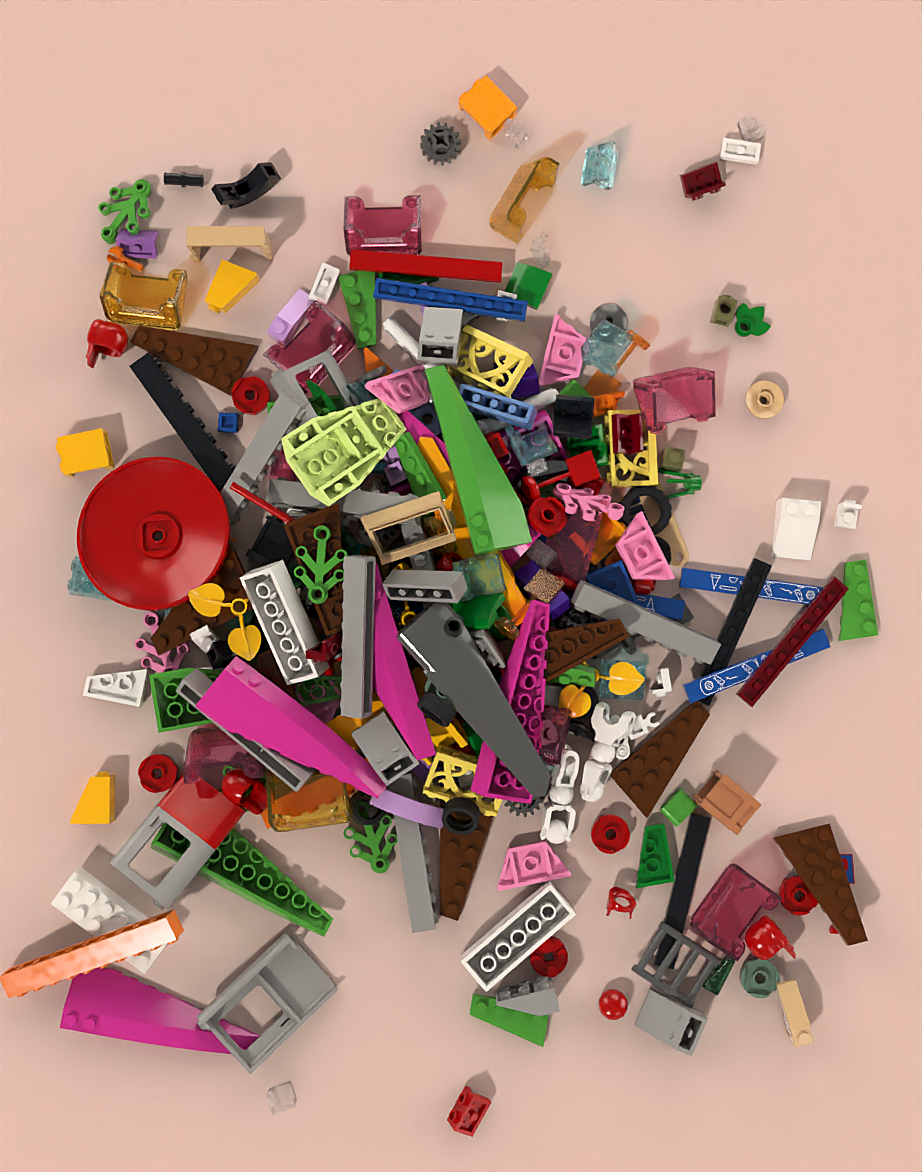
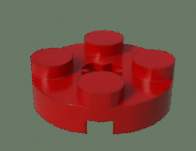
[231,376,271,415]
[527,496,567,537]
[138,754,179,793]
[591,814,630,854]
[778,875,818,916]
[529,936,568,978]

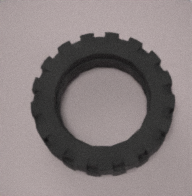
[620,486,672,535]

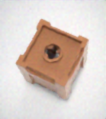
[693,770,762,835]

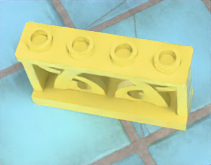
[446,324,533,398]
[603,408,658,489]
[423,744,502,817]

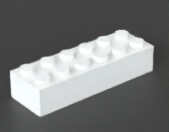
[240,560,330,685]
[51,867,168,974]
[461,881,576,992]

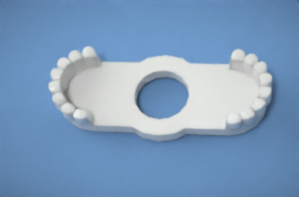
[609,714,630,760]

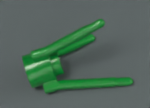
[657,468,702,499]

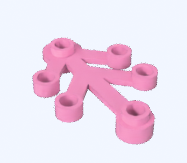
[553,483,624,521]
[134,612,190,673]

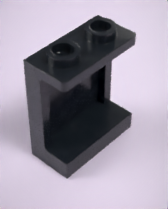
[245,515,294,566]

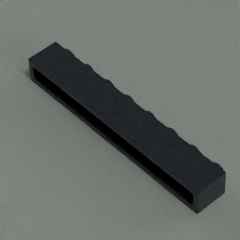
[129,353,236,492]

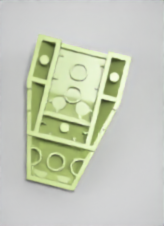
[281,398,406,506]

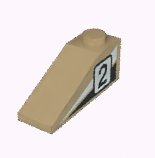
[776,978,814,1048]

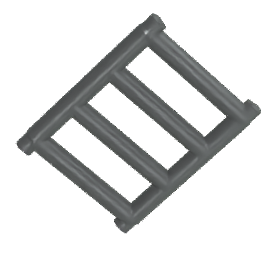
[631,921,722,1008]

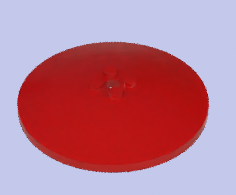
[77,457,231,611]

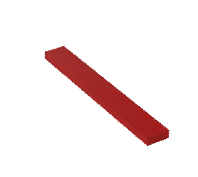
[349,249,503,283]

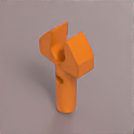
[106,246,144,271]

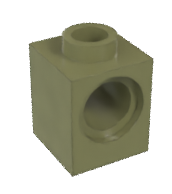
[710,295,738,327]

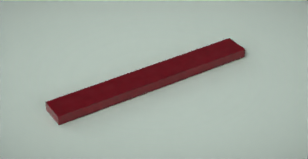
[736,577,849,707]

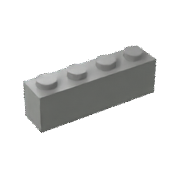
[382,569,468,603]

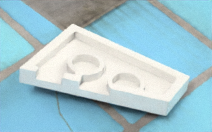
[83,669,149,707]

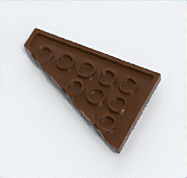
[151,539,253,656]

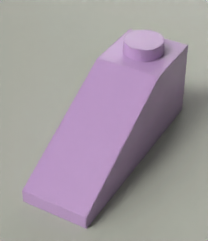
[267,289,315,347]

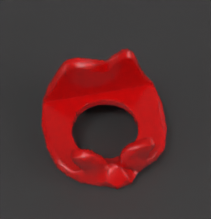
[606,887,637,919]

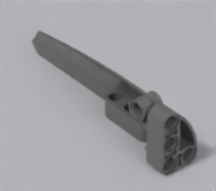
[396,602,550,797]

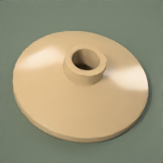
[745,380,784,419]

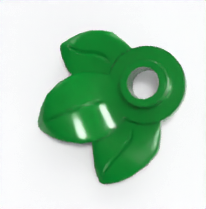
[734,303,771,337]

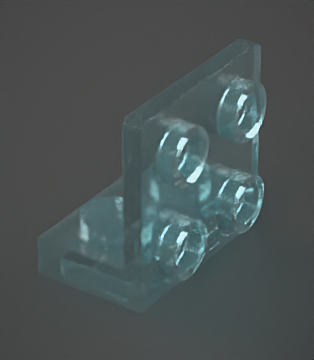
[504,424,558,466]

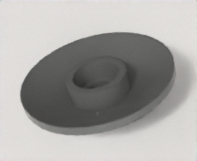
[590,304,628,342]

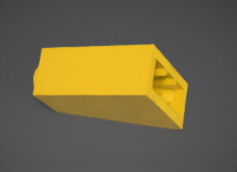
[204,259,260,313]
[70,771,115,824]

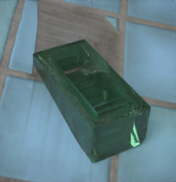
[703,953,735,995]

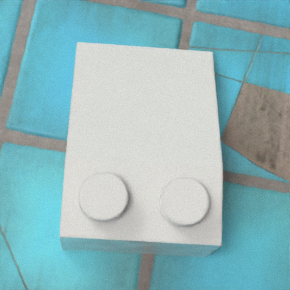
[772,498,821,561]

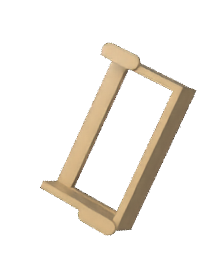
[186,226,272,262]
[361,491,457,565]

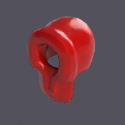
[86,319,128,368]
[221,768,273,815]
[745,915,796,960]

